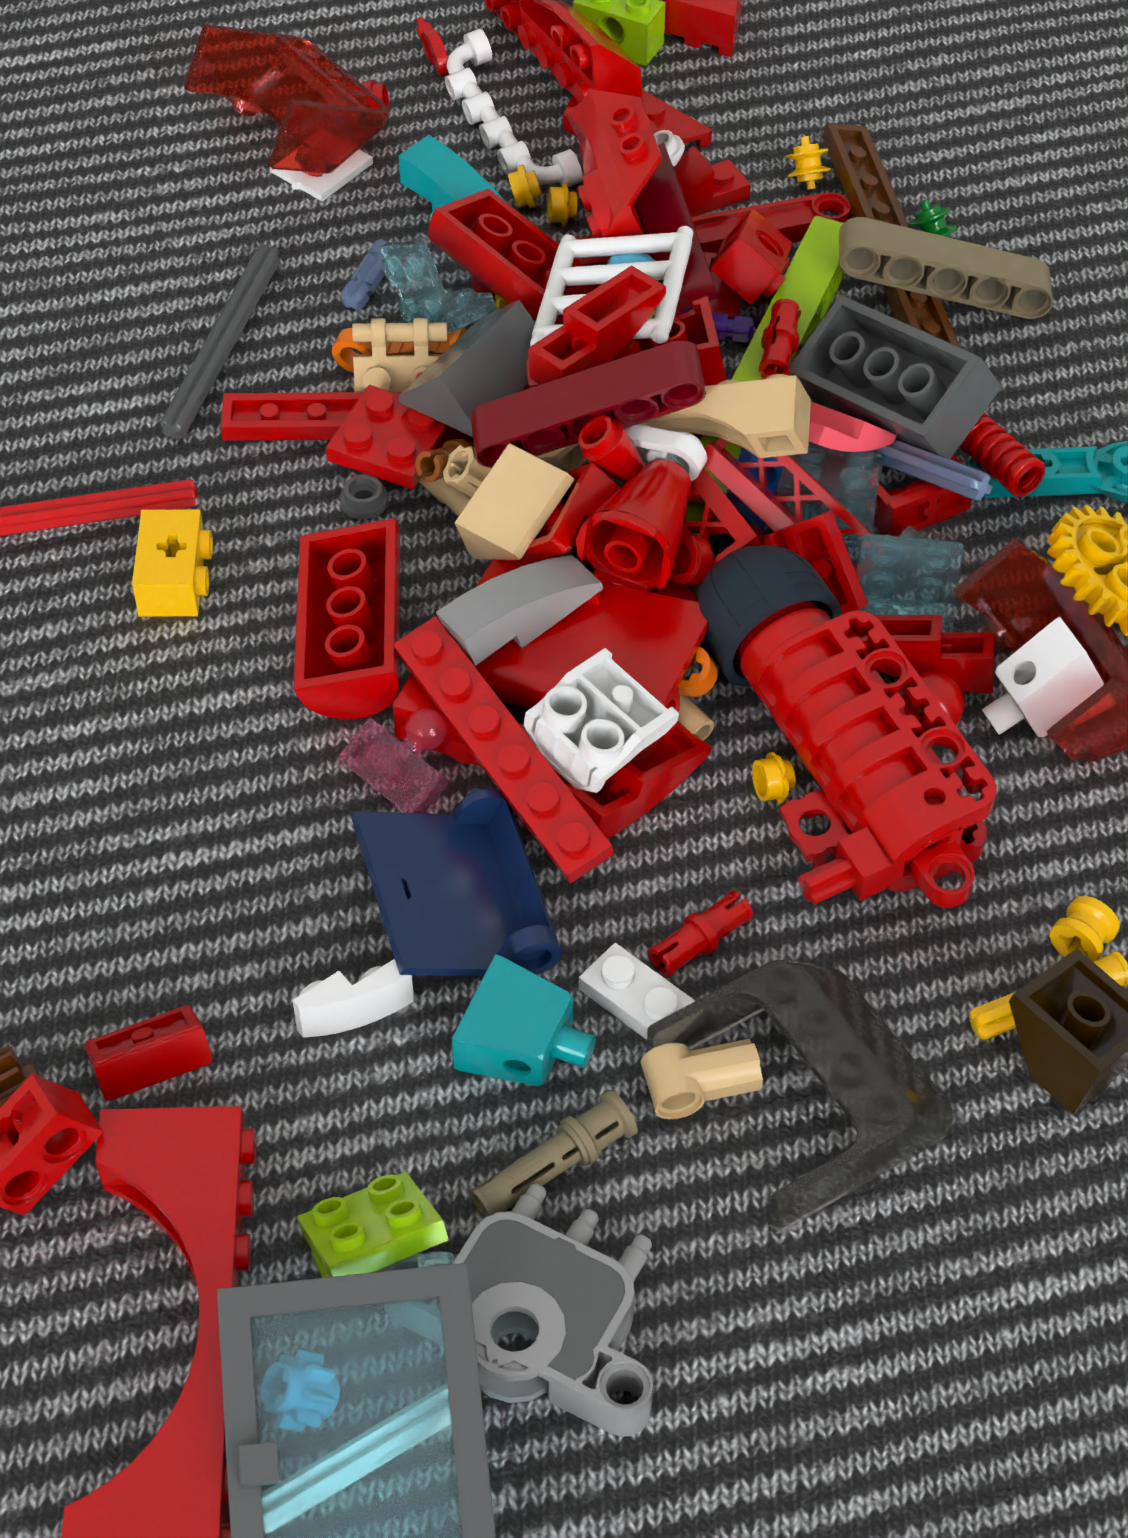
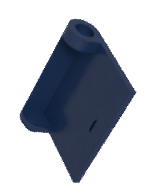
[351,787,562,976]

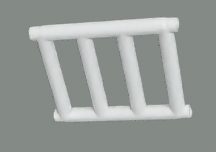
[530,226,694,346]

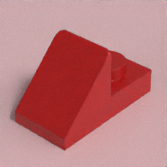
[674,146,751,217]

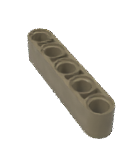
[839,217,1053,319]

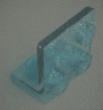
[380,241,498,332]
[777,442,885,549]
[857,533,964,632]

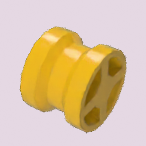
[1049,895,1120,961]

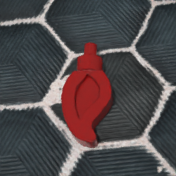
[416,17,449,76]

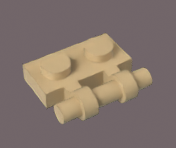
[352,318,447,392]

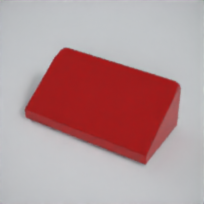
[83,1005,212,1100]

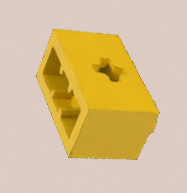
[132,509,213,617]

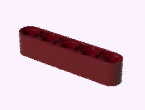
[636,142,719,313]
[470,341,706,468]

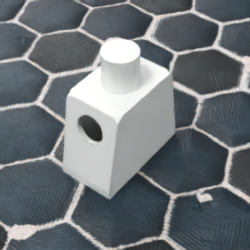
[982,617,1113,737]

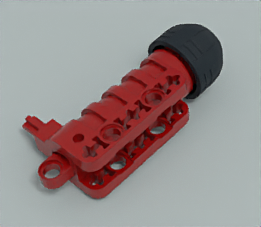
[698,545,997,908]

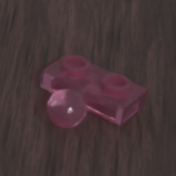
[337,708,450,814]

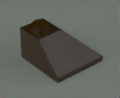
[1009,949,1128,1114]

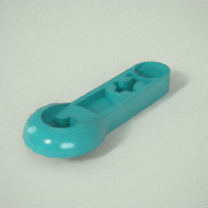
[968,441,1128,503]

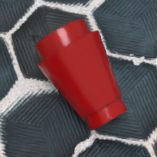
[578,415,647,484]

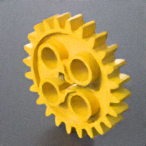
[1047,505,1128,636]

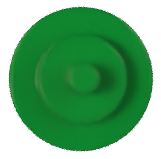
[908,199,958,238]

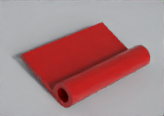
[472,559,708,741]

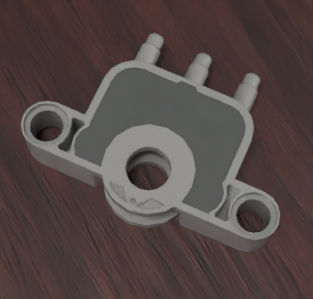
[380,1184,653,1437]

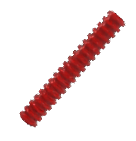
[959,412,1046,497]

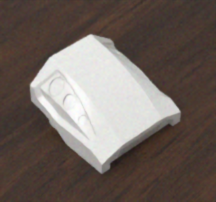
[523,648,679,793]

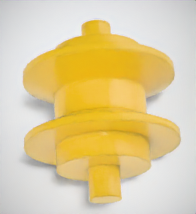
[785,136,831,190]

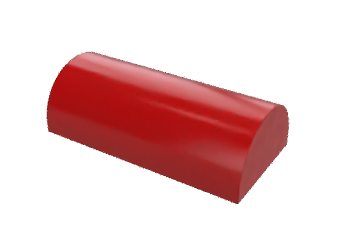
[428,188,602,325]
[294,518,400,719]

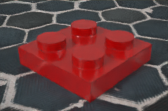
[326,385,453,490]

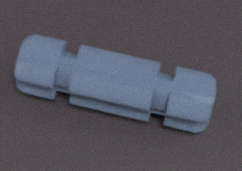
[341,239,396,311]

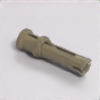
[469,1090,638,1218]

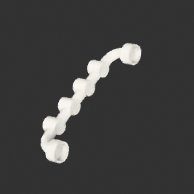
[445,29,583,187]

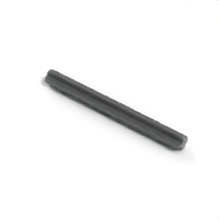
[160,244,280,440]

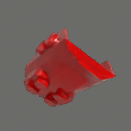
[564,89,696,262]

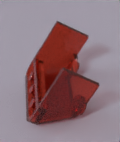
[184,24,390,177]
[953,537,1128,763]

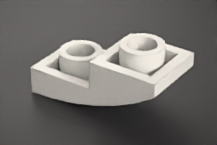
[292,959,414,1038]

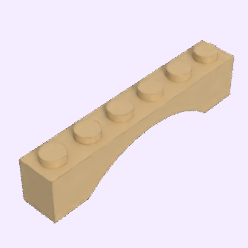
[536,374,811,472]

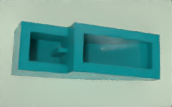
[399,135,507,215]

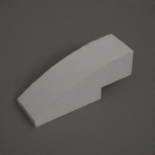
[436,555,604,666]

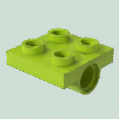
[297,1172,449,1278]

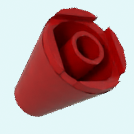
[575,459,691,591]

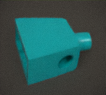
[452,954,596,1086]

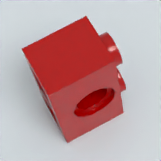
[710,208,793,305]

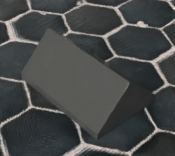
[399,300,535,437]

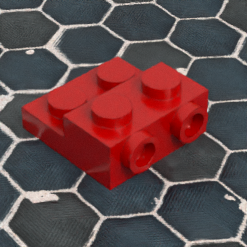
[501,462,620,566]

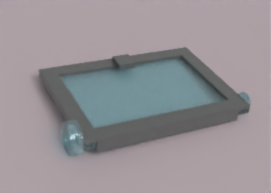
[217,1252,496,1538]

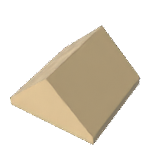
[455,443,575,560]

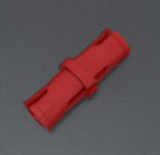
[758,299,801,379]
[647,890,753,978]

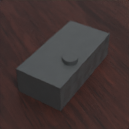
[789,295,1002,459]

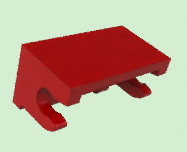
[860,455,972,542]

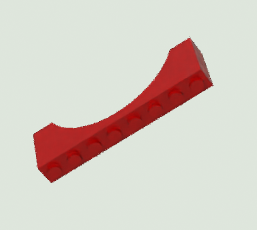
[61,1106,256,1538]

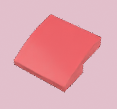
[809,402,897,452]

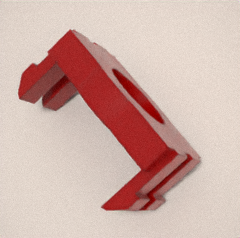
[780,790,849,869]

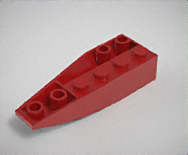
[484,0,643,103]

